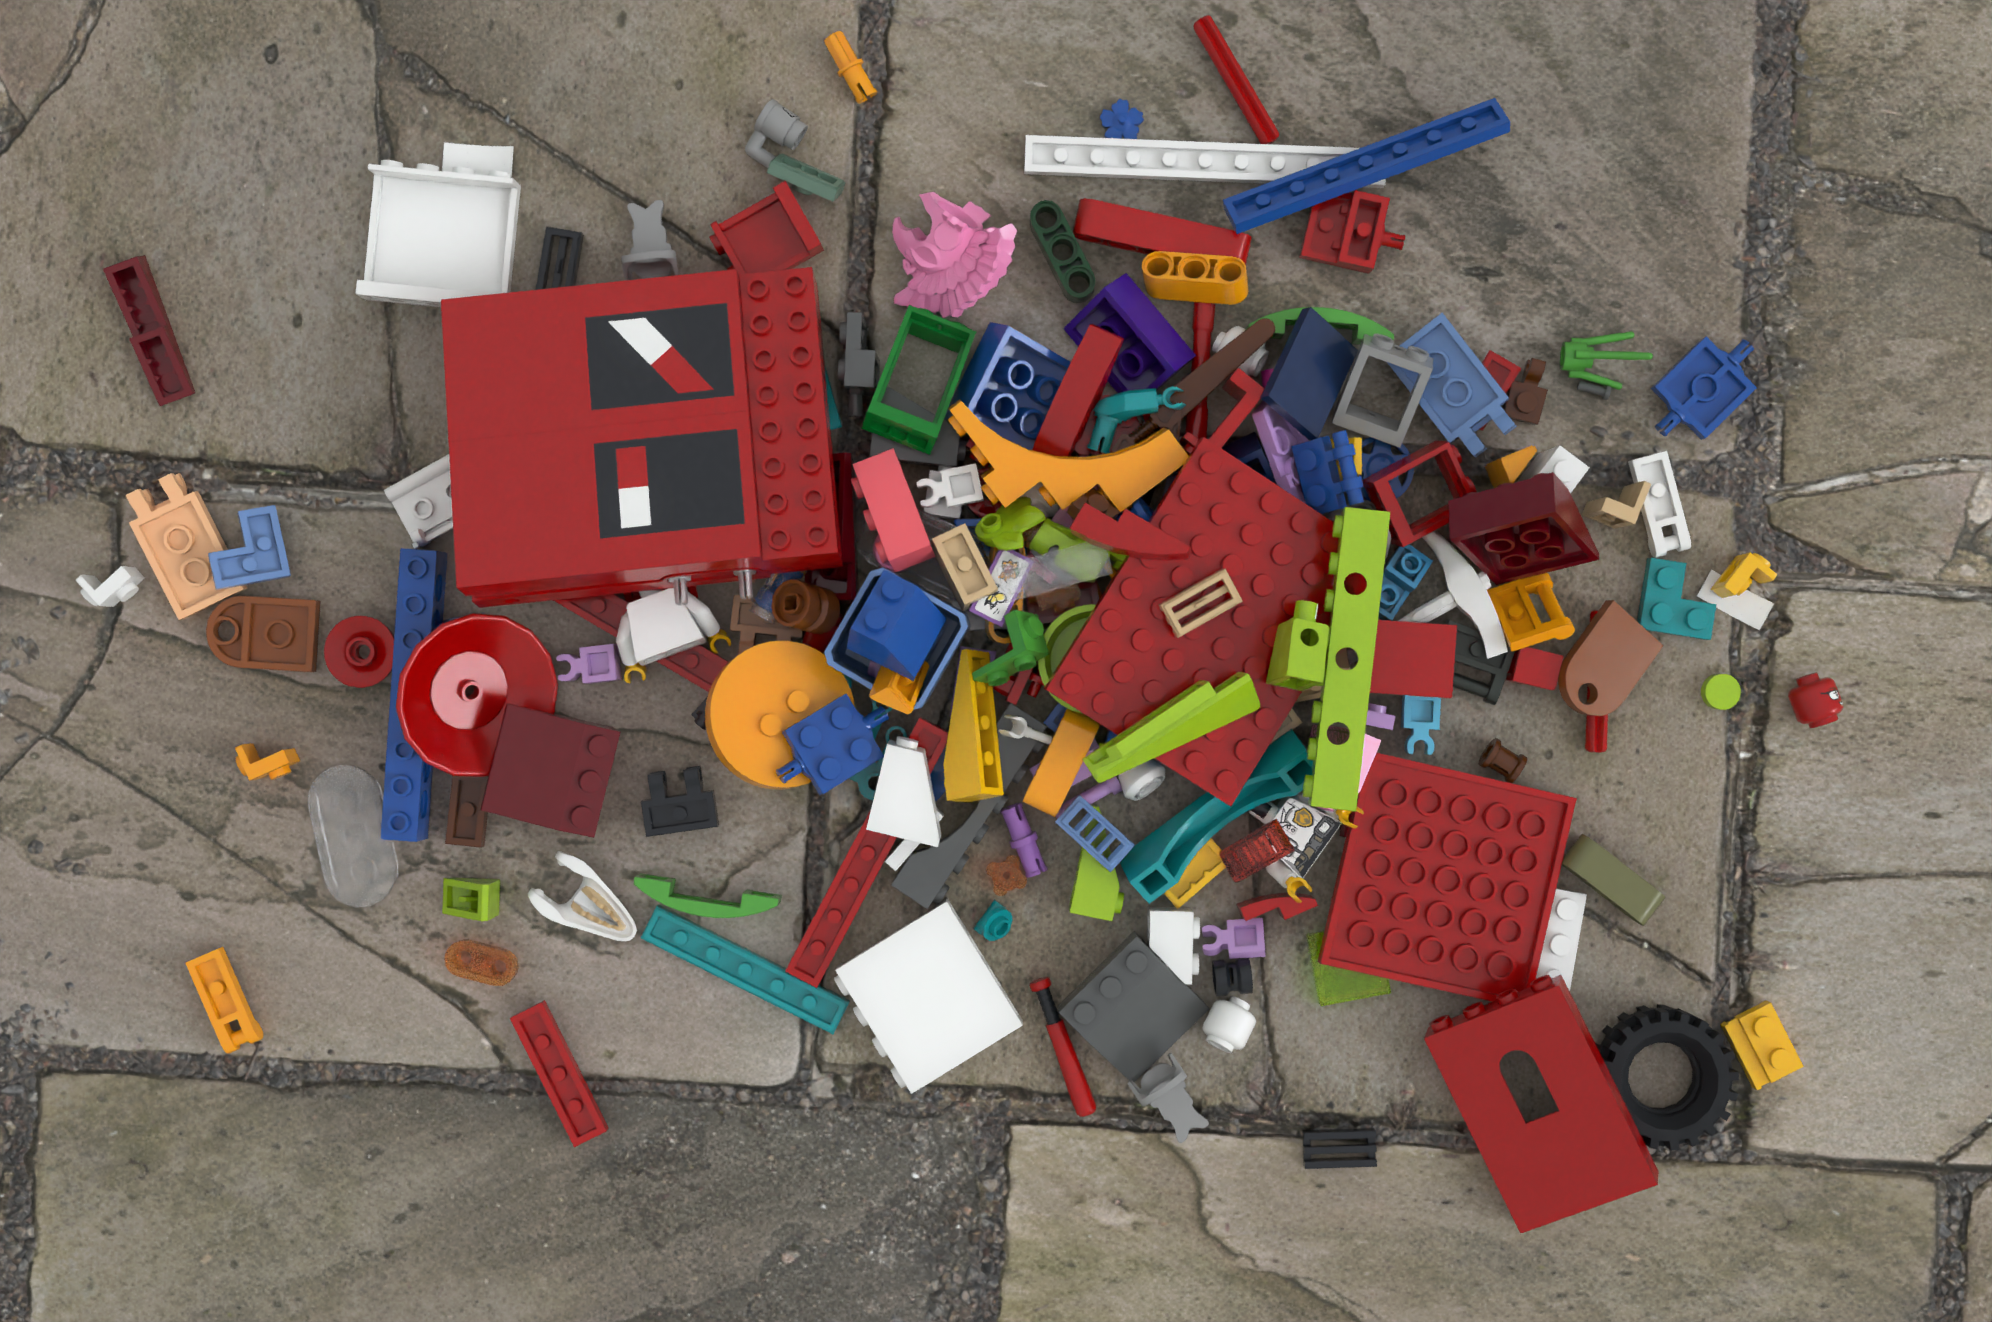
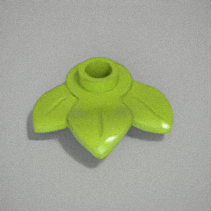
[975,497,1046,551]

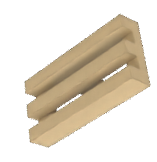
[1158,569,1243,638]

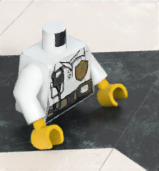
[1249,792,1364,903]

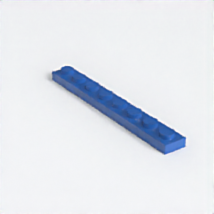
[1223,98,1510,234]

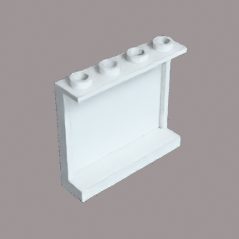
[356,160,521,307]
[834,898,1023,1094]

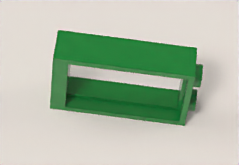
[861,305,977,455]

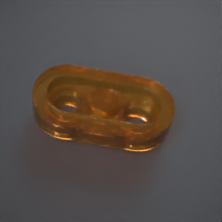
[444,939,519,986]

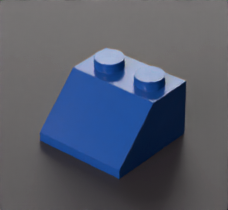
[847,570,947,681]

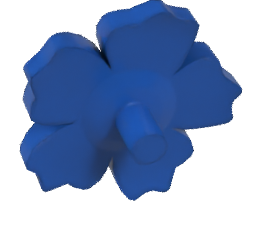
[1099,99,1144,139]

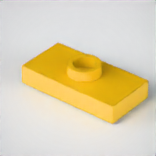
[1164,838,1232,909]

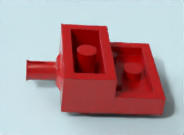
[1299,190,1405,274]

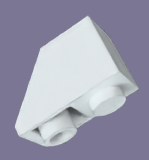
[1147,907,1200,984]

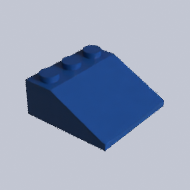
[944,322,1071,450]

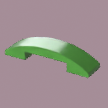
[1246,307,1394,345]
[634,873,782,918]

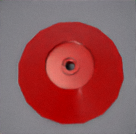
[396,613,558,777]

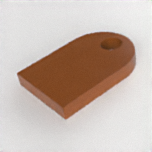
[206,596,321,672]
[1558,600,1664,716]

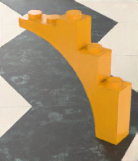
[948,399,1189,512]

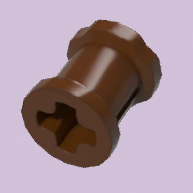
[1478,738,1527,783]

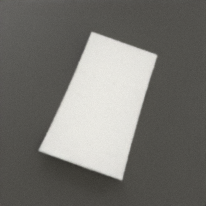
[442,142,514,177]
[1697,570,1774,630]

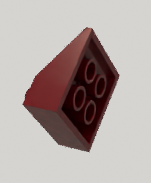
[1448,472,1599,585]
[480,703,621,838]

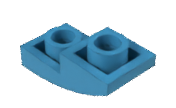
[1378,544,1433,621]

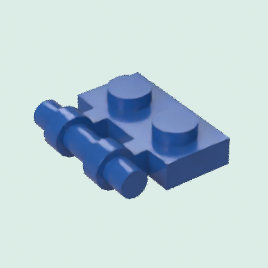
[1291,430,1364,514]

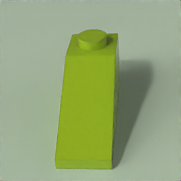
[1069,804,1125,921]

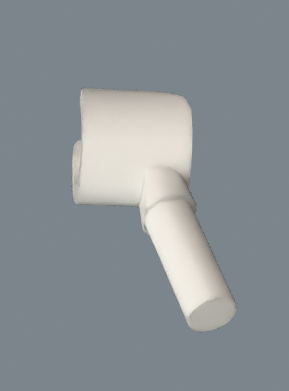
[999,715,1052,745]

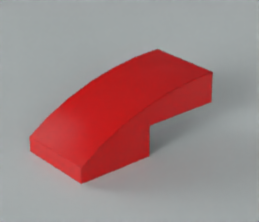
[1236,893,1318,921]

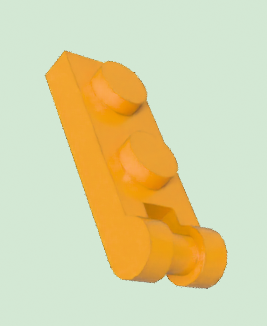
[185,947,263,1054]

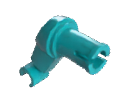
[1087,386,1186,454]

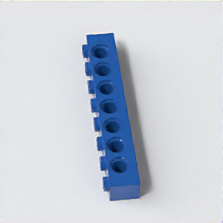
[380,548,448,842]

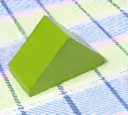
[442,878,500,921]

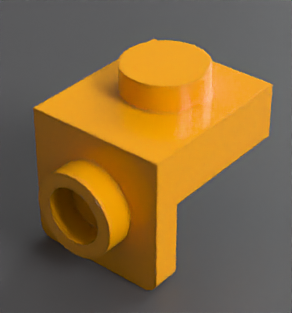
[235,743,300,781]

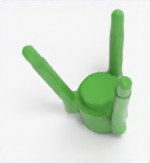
[1560,332,1653,390]

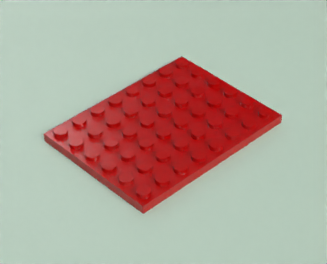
[1044,437,1386,806]

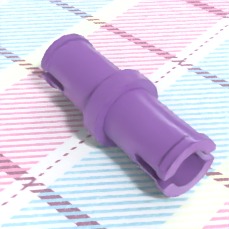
[1000,802,1048,878]

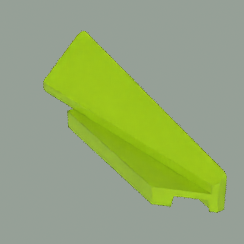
[1082,672,1260,783]

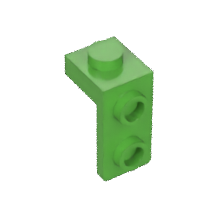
[972,610,1049,686]

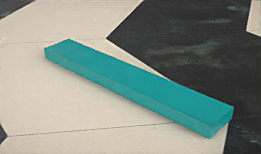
[641,905,850,1034]

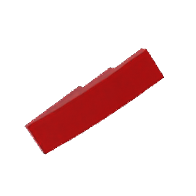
[1032,324,1124,456]

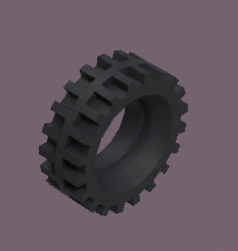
[1595,1004,1739,1151]

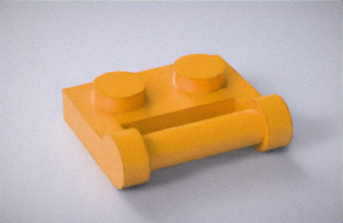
[1487,573,1575,652]

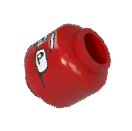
[1788,672,1843,728]

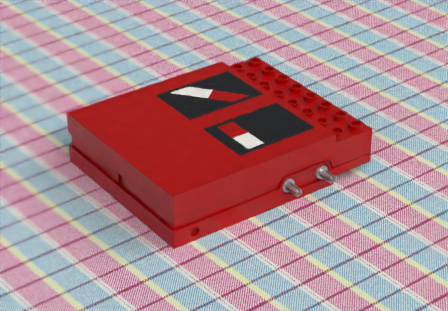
[441,267,843,608]

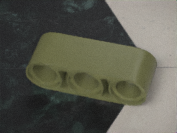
[1562,834,1666,926]

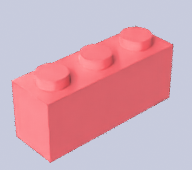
[851,448,936,573]

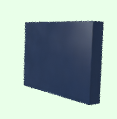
[1260,307,1358,440]

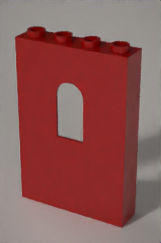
[1424,975,1659,1234]

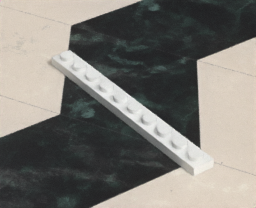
[1024,135,1386,188]

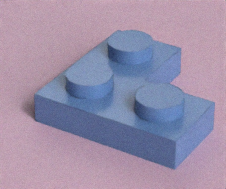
[208,505,291,590]

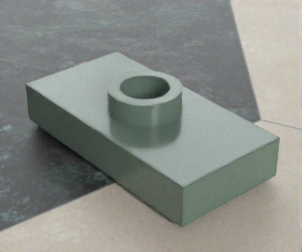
[767,154,846,202]

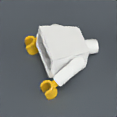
[616,588,731,683]

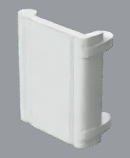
[384,454,453,549]

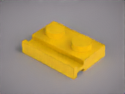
[1720,1000,1804,1090]

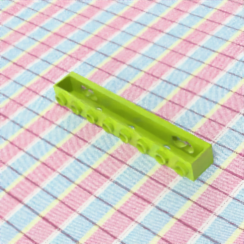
[1303,507,1390,811]

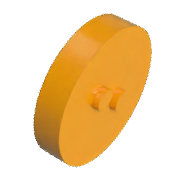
[705,641,855,790]

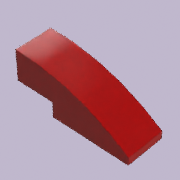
[1070,502,1191,561]

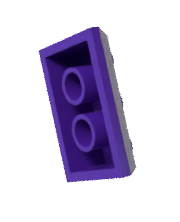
[1063,273,1196,393]

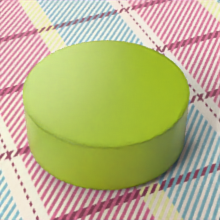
[1701,674,1741,710]

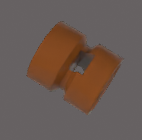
[771,579,840,634]

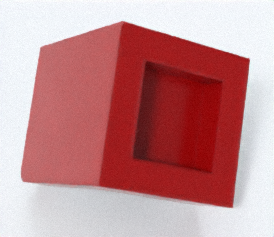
[1505,647,1564,690]

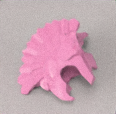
[892,192,1017,318]

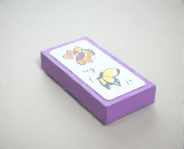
[968,549,1034,627]

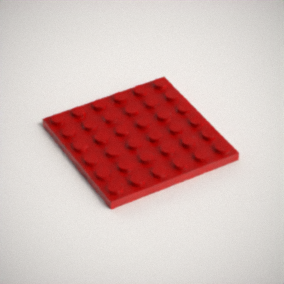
[1317,753,1577,1002]

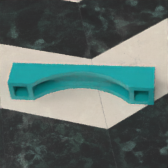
[1120,729,1313,904]

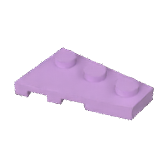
[1252,401,1309,504]

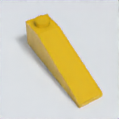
[943,649,1004,802]

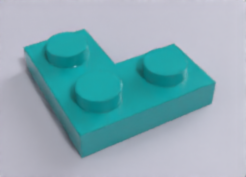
[1637,558,1717,640]

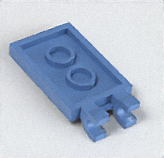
[1387,313,1517,458]

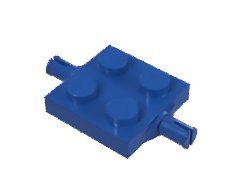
[1651,336,1757,440]
[776,693,889,795]

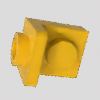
[1711,552,1777,598]

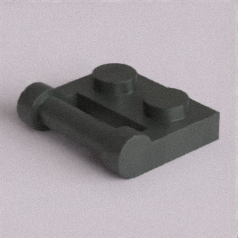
[1446,620,1515,705]

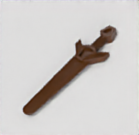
[1111,318,1275,452]

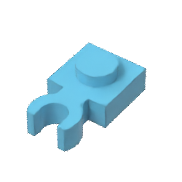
[1401,695,1441,755]

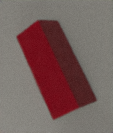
[804,452,859,605]

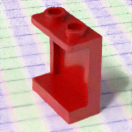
[709,181,824,274]
[1179,368,1265,456]
[1354,620,1457,698]

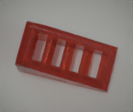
[1219,819,1295,883]

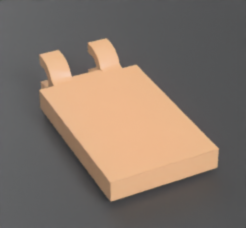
[126,473,248,620]

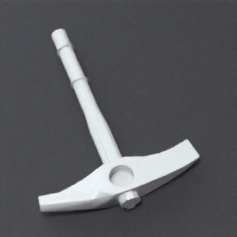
[1347,530,1508,664]

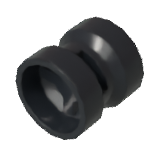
[1212,958,1253,997]

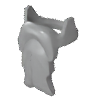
[621,200,679,280]
[1128,1053,1209,1143]

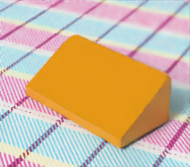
[1485,445,1537,488]
[869,661,929,715]

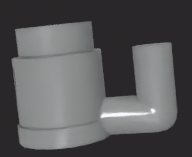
[745,99,808,168]

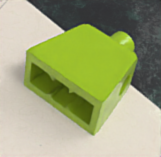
[1266,600,1329,691]

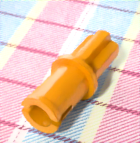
[824,31,877,104]

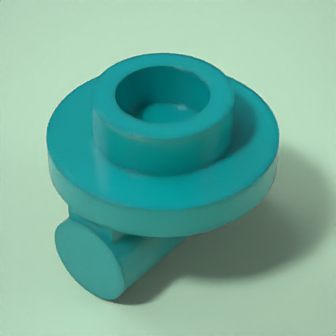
[973,899,1012,941]

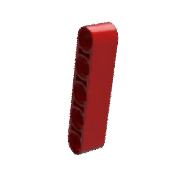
[1073,198,1252,265]

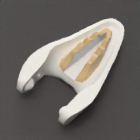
[528,851,637,941]

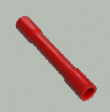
[1185,302,1215,440]

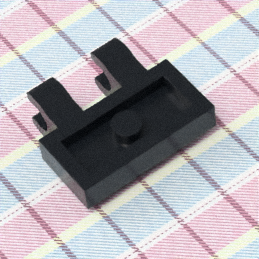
[641,766,719,837]

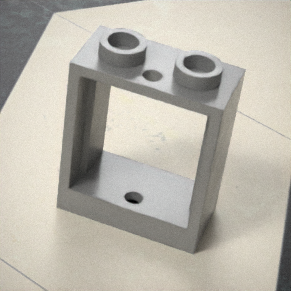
[1332,334,1433,448]

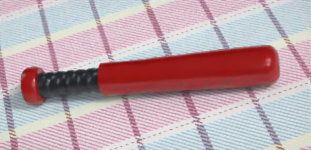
[1029,977,1096,1117]

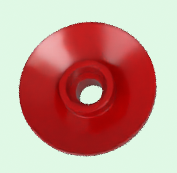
[324,616,394,688]

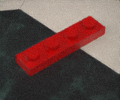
[510,1000,609,1147]

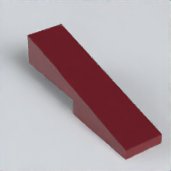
[103,255,195,406]

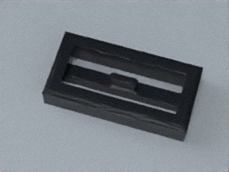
[536,226,584,290]
[1302,1128,1377,1169]

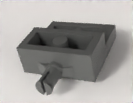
[838,312,880,417]

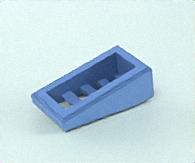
[1055,795,1135,872]

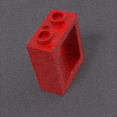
[1362,440,1477,547]

